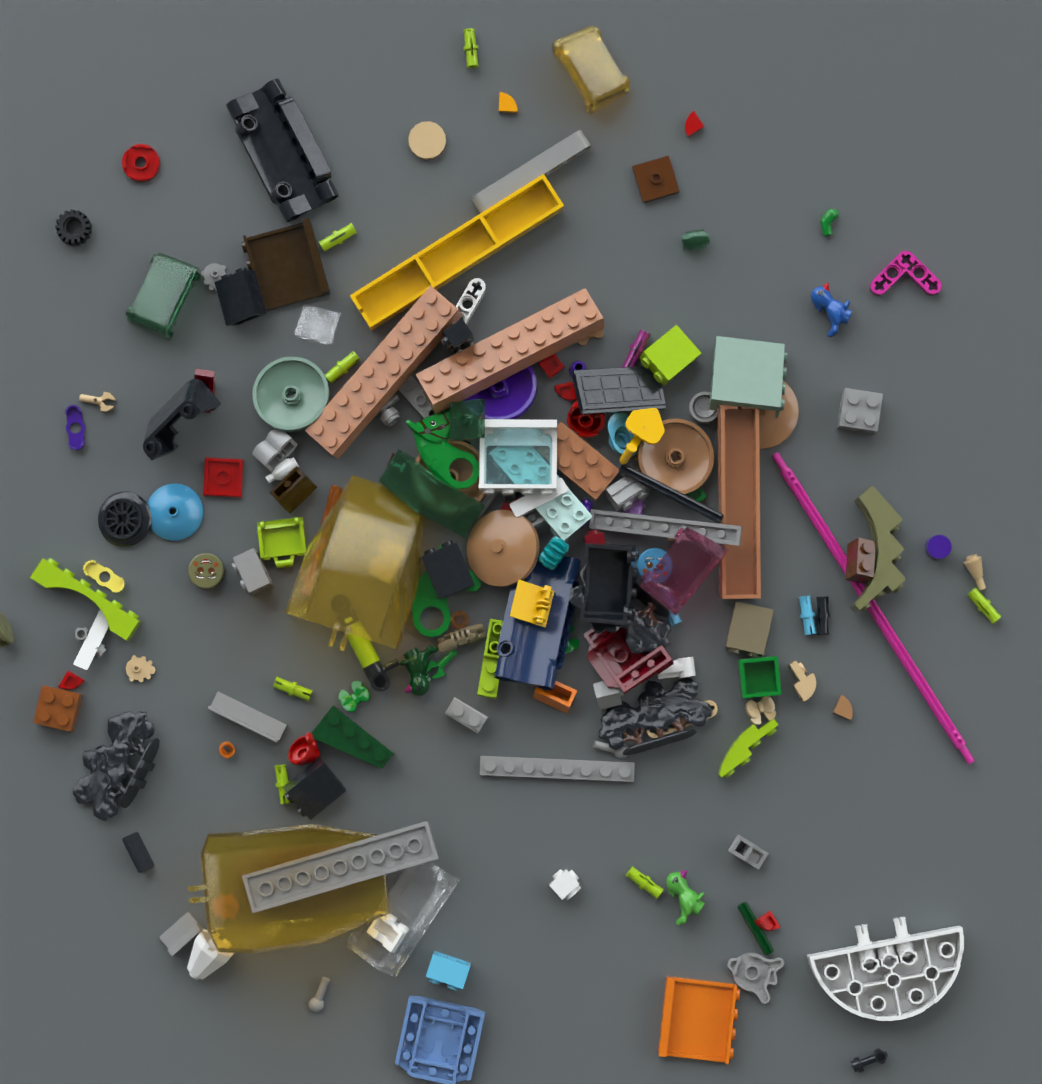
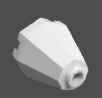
[187,929,235,980]

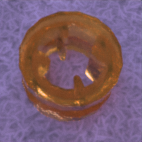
[451,611,469,628]

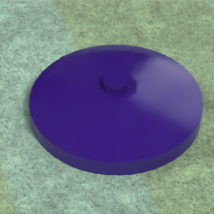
[463,366,537,420]

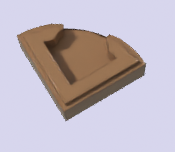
[833,695,853,720]

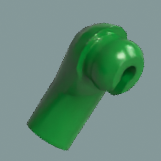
[820,208,839,236]

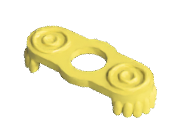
[83,560,125,593]

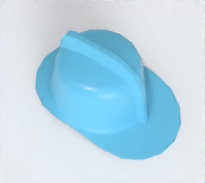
[607,413,639,456]

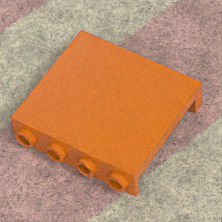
[658,976,740,1064]

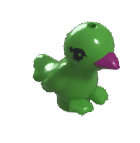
[666,870,705,925]

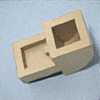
[788,661,816,702]

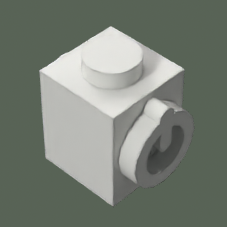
[549,869,581,900]

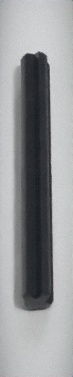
[619,464,724,523]

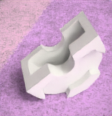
[367,913,409,953]

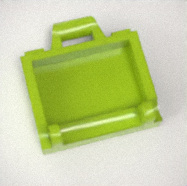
[257,517,307,568]

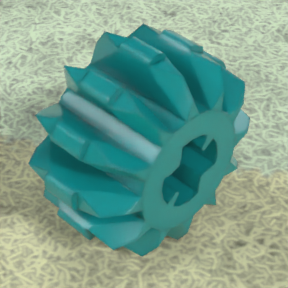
[539,536,569,570]

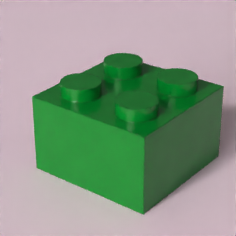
[737,656,782,699]

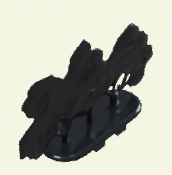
[73,711,160,821]

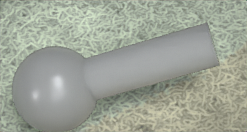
[593,740,628,759]
[309,977,330,1013]

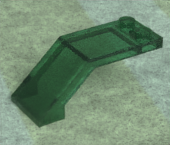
[379,449,485,538]

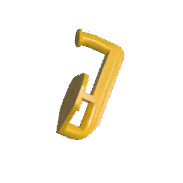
[619,408,665,465]

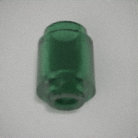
[681,229,710,250]

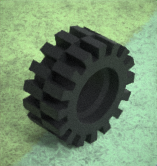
[55,209,92,246]

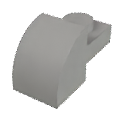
[728,834,769,870]

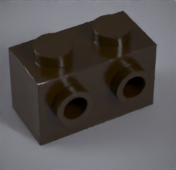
[269,466,318,514]

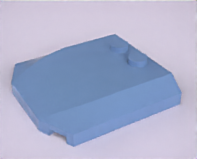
[395,996,485,1084]

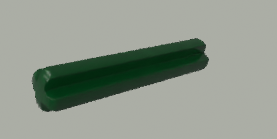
[738,902,774,956]

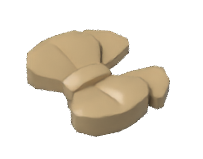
[745,696,776,725]

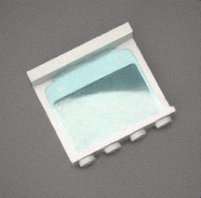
[479,419,557,495]

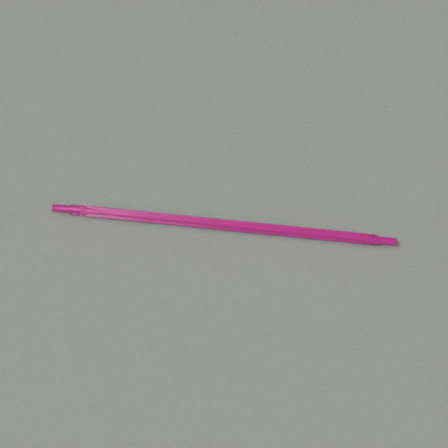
[772,452,975,765]

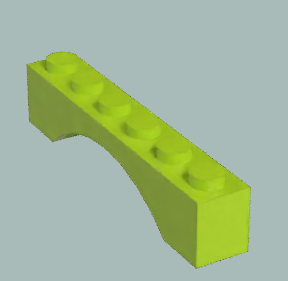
[30,558,141,641]

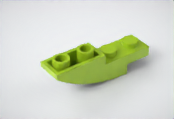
[477,619,503,699]
[718,719,778,778]

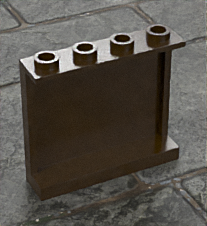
[241,218,331,311]

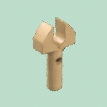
[79,392,116,412]

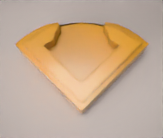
[499,92,518,113]

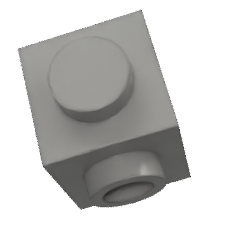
[593,681,624,710]

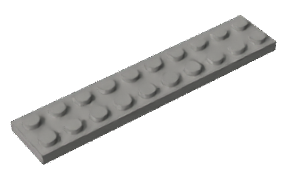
[242,821,439,913]

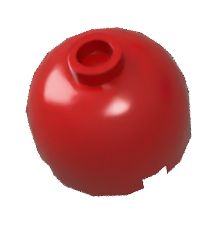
[567,400,605,438]

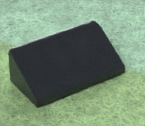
[122,832,154,873]

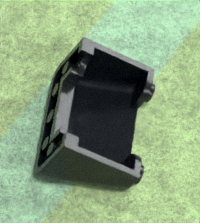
[143,379,221,461]

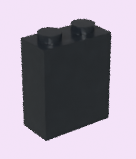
[214,268,267,326]
[421,540,475,600]
[284,758,347,820]

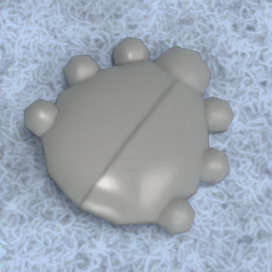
[201,263,226,291]

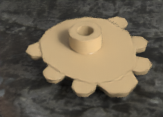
[126,655,156,682]

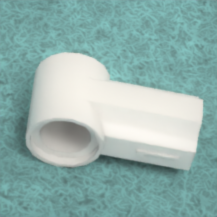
[658,657,696,679]

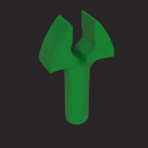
[426,649,457,679]

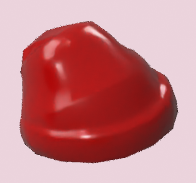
[288,733,320,766]

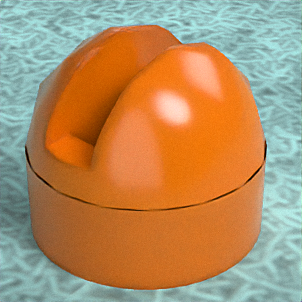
[219,742,235,758]

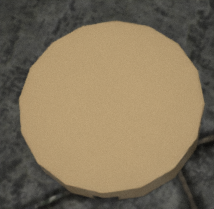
[408,121,446,160]

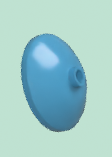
[147,484,204,541]

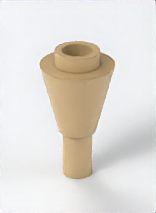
[963,554,986,590]

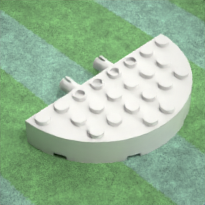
[807,917,964,1021]

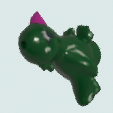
[400,646,438,696]

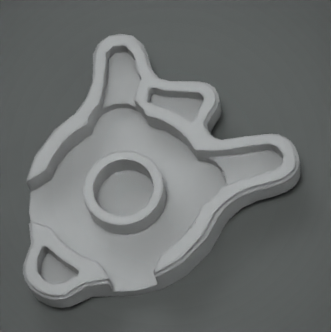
[727,953,784,1004]

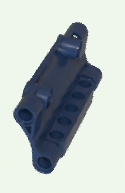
[494,551,581,691]

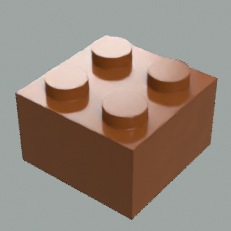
[33,685,84,732]

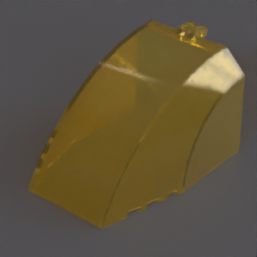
[285,475,425,651]
[188,824,390,953]

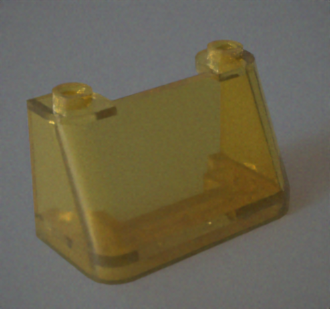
[552,25,631,114]

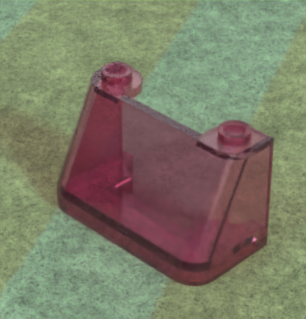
[640,527,728,615]

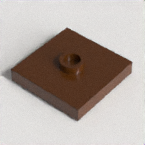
[632,155,680,203]

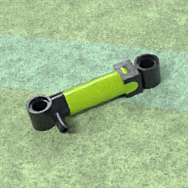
[331,595,399,691]

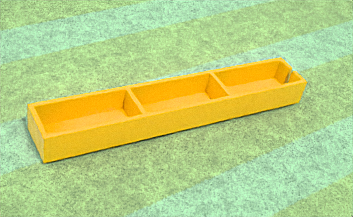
[350,174,564,331]

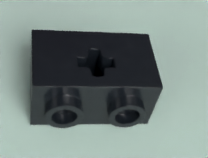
[442,319,474,353]

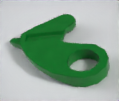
[412,545,481,638]

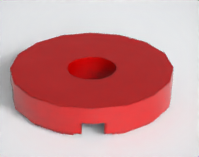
[122,144,160,182]

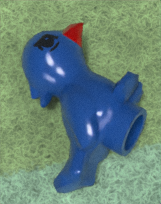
[811,283,852,337]

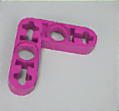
[870,251,942,296]

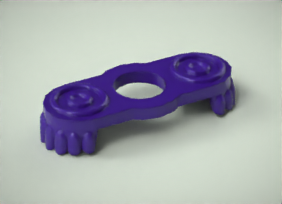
[65,405,85,450]

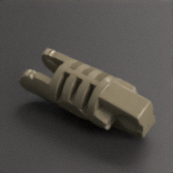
[436,623,486,652]

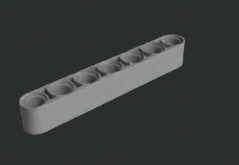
[471,130,591,213]

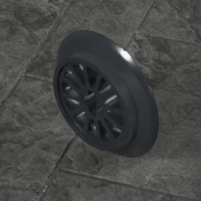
[98,491,152,547]

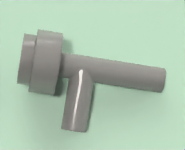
[380,394,400,427]

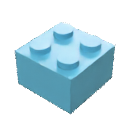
[426,951,471,991]

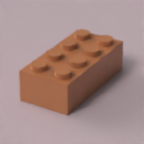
[537,422,619,501]

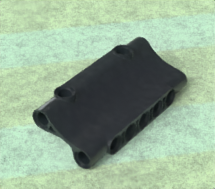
[226,78,339,222]

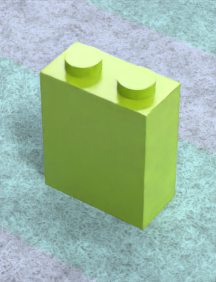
[639,324,701,386]

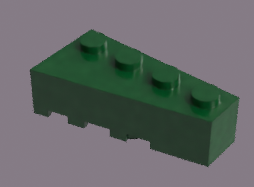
[312,706,395,769]

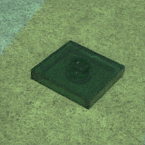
[450,399,485,442]

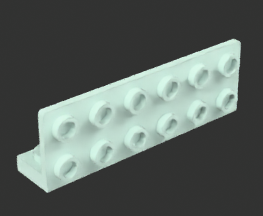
[488,446,592,541]

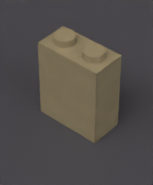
[725,601,774,658]

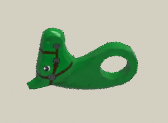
[405,408,479,490]

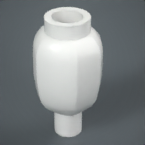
[265,457,299,483]

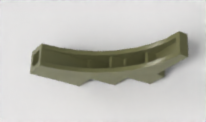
[850,485,906,613]

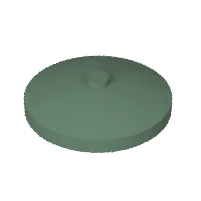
[252,357,330,432]

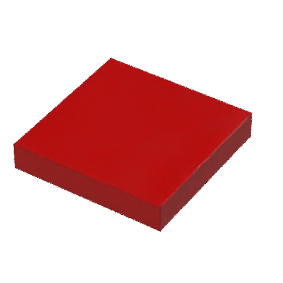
[203,457,244,498]

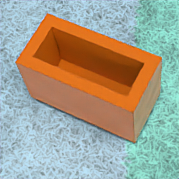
[533,681,577,714]

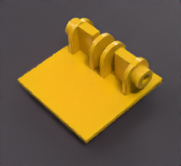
[510,580,554,628]

